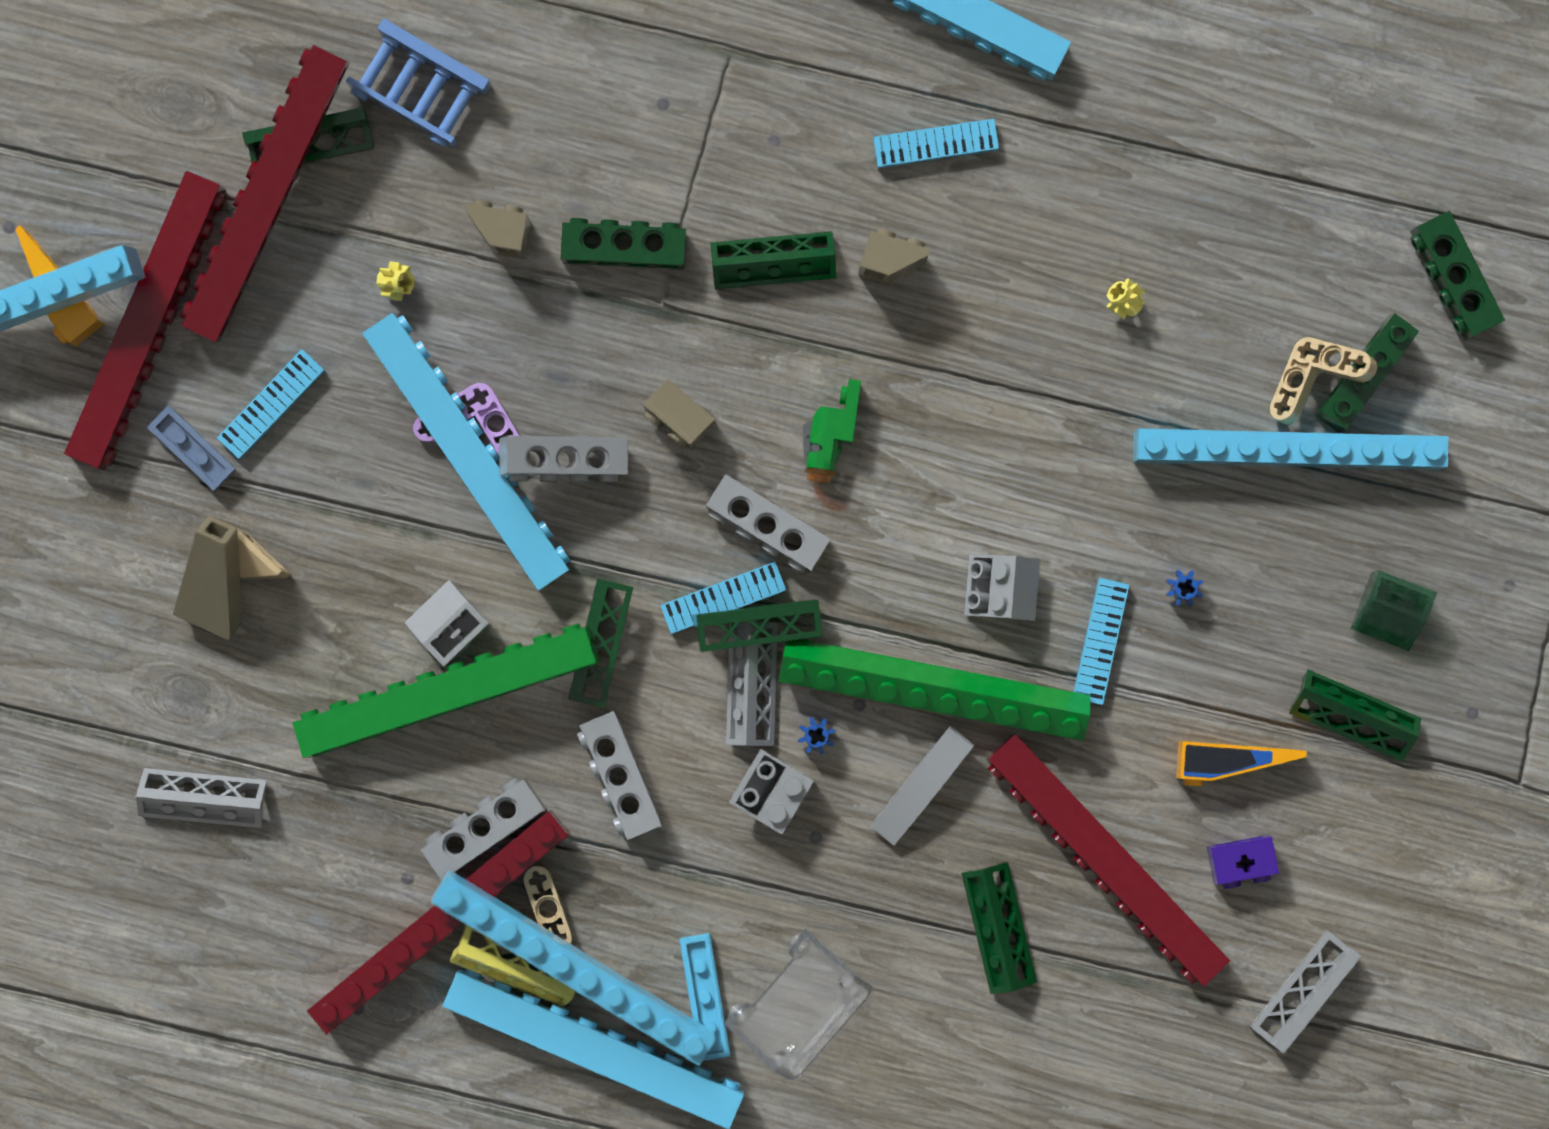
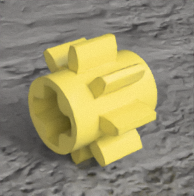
[376,261,415,301]
[1106,278,1145,319]

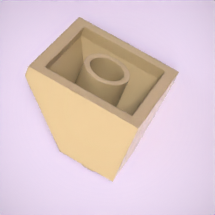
[237,528,290,580]

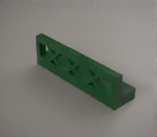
[242,107,374,164]
[710,231,837,289]
[568,578,634,708]
[692,599,823,652]
[1289,669,1421,762]
[961,862,1037,994]

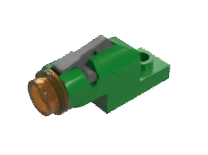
[803,379,861,484]

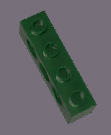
[1410,210,1505,340]
[560,218,687,270]
[1315,313,1419,433]

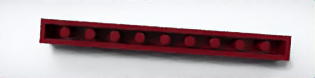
[181,45,350,342]
[64,170,226,471]
[986,734,1230,987]
[307,810,571,1035]

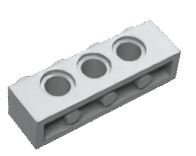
[499,436,628,483]
[706,474,831,573]
[577,711,663,840]
[421,777,547,881]

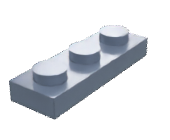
[147,405,237,492]

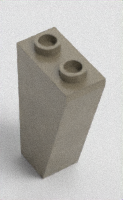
[173,515,243,640]

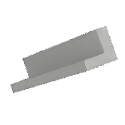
[726,621,778,746]
[136,768,267,828]
[1249,930,1362,1054]

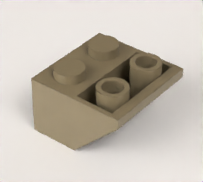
[465,200,532,260]
[858,228,930,284]
[643,380,716,450]

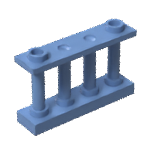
[346,18,492,149]

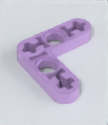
[413,383,520,456]

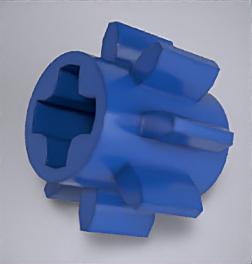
[1165,570,1203,607]
[798,717,835,755]

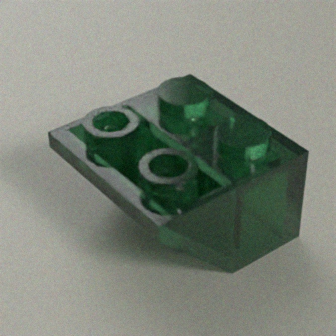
[1350,570,1438,651]

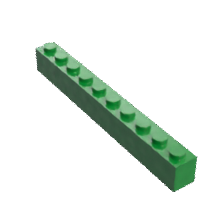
[292,623,601,758]
[778,639,1091,741]

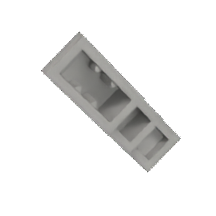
[870,726,974,845]

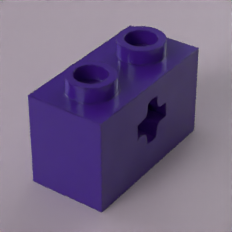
[1206,835,1279,889]

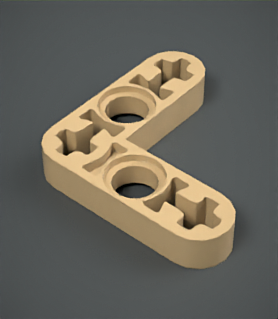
[1270,337,1377,425]
[488,865,573,965]

